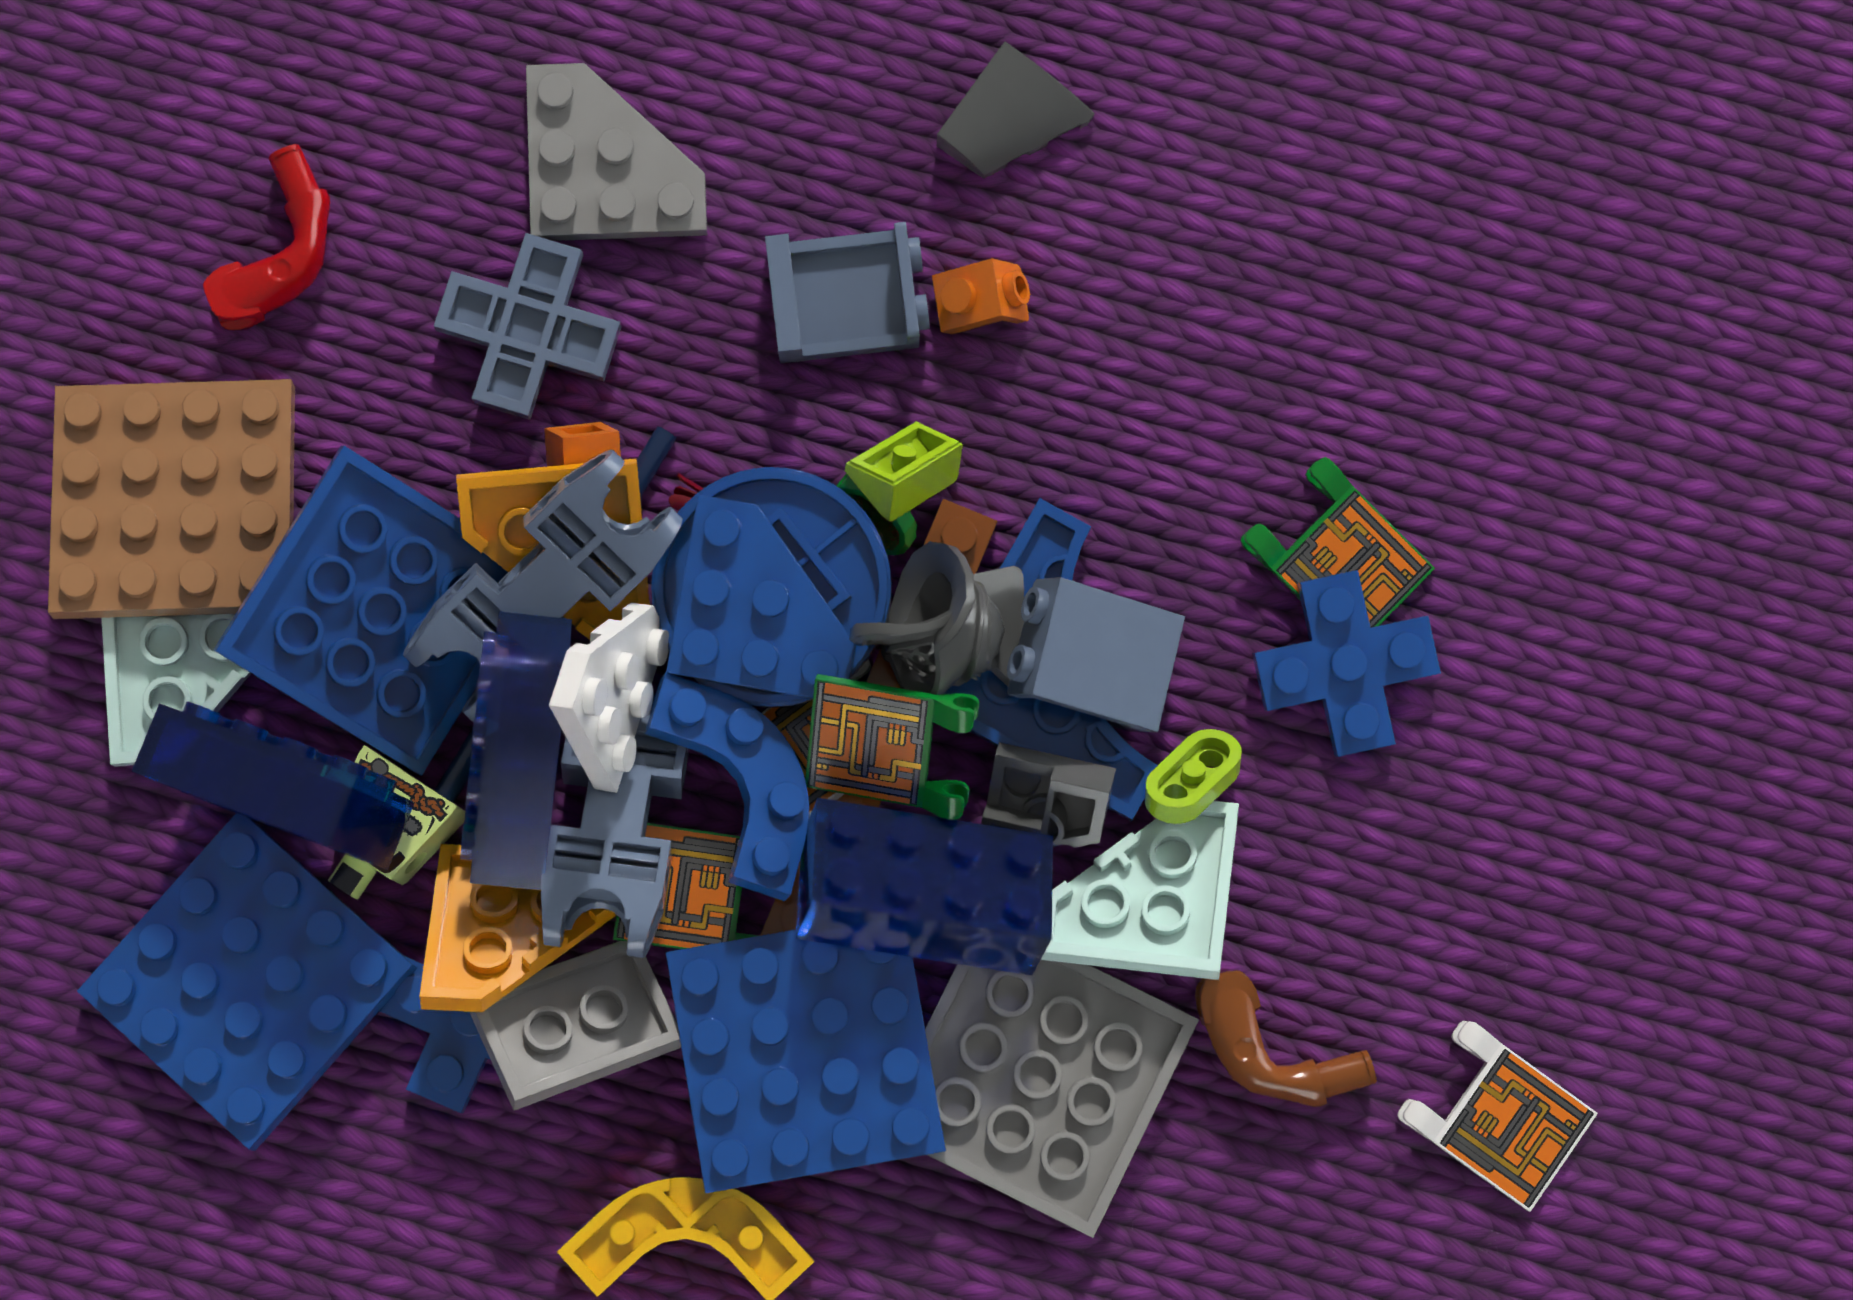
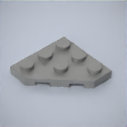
[526,63,707,241]

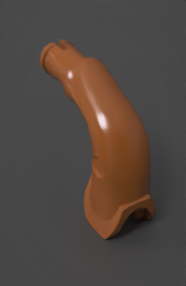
[1195,970,1377,1107]

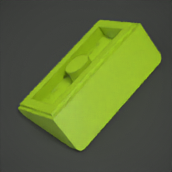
[845,421,963,521]

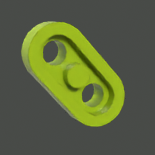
[1145,729,1242,824]

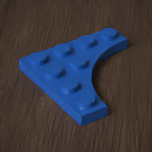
[944,498,1158,821]

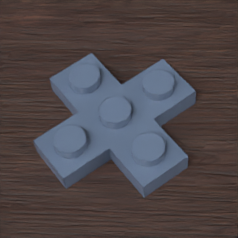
[434,233,622,420]

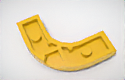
[557,1177,815,1300]

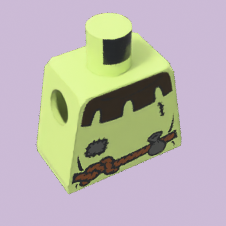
[324,745,470,900]

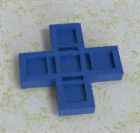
[1252,570,1441,757]
[379,956,491,1113]

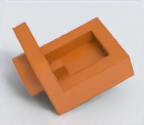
[932,258,1030,334]

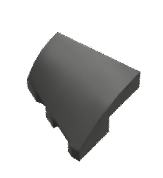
[936,42,1095,179]
[974,742,1116,864]

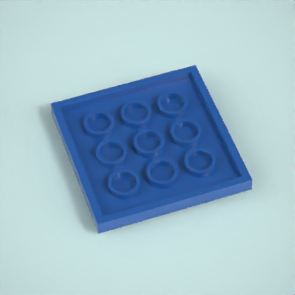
[213,445,508,776]
[77,810,417,1151]
[666,911,946,1193]

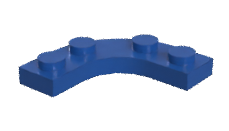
[645,672,809,901]

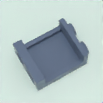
[765,222,930,364]
[1007,577,1185,732]

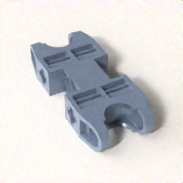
[403,449,683,724]
[541,711,690,958]

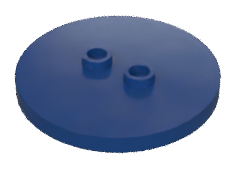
[651,467,892,707]

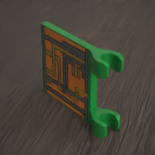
[1240,457,1435,628]
[805,674,979,820]
[613,823,759,949]

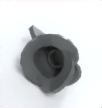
[849,541,1024,695]

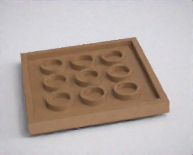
[48,379,295,619]

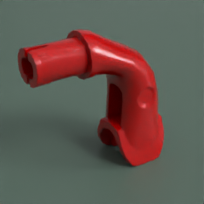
[203,144,331,331]

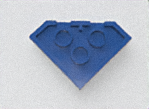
[666,495,857,699]

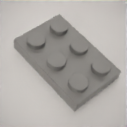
[470,941,681,1111]

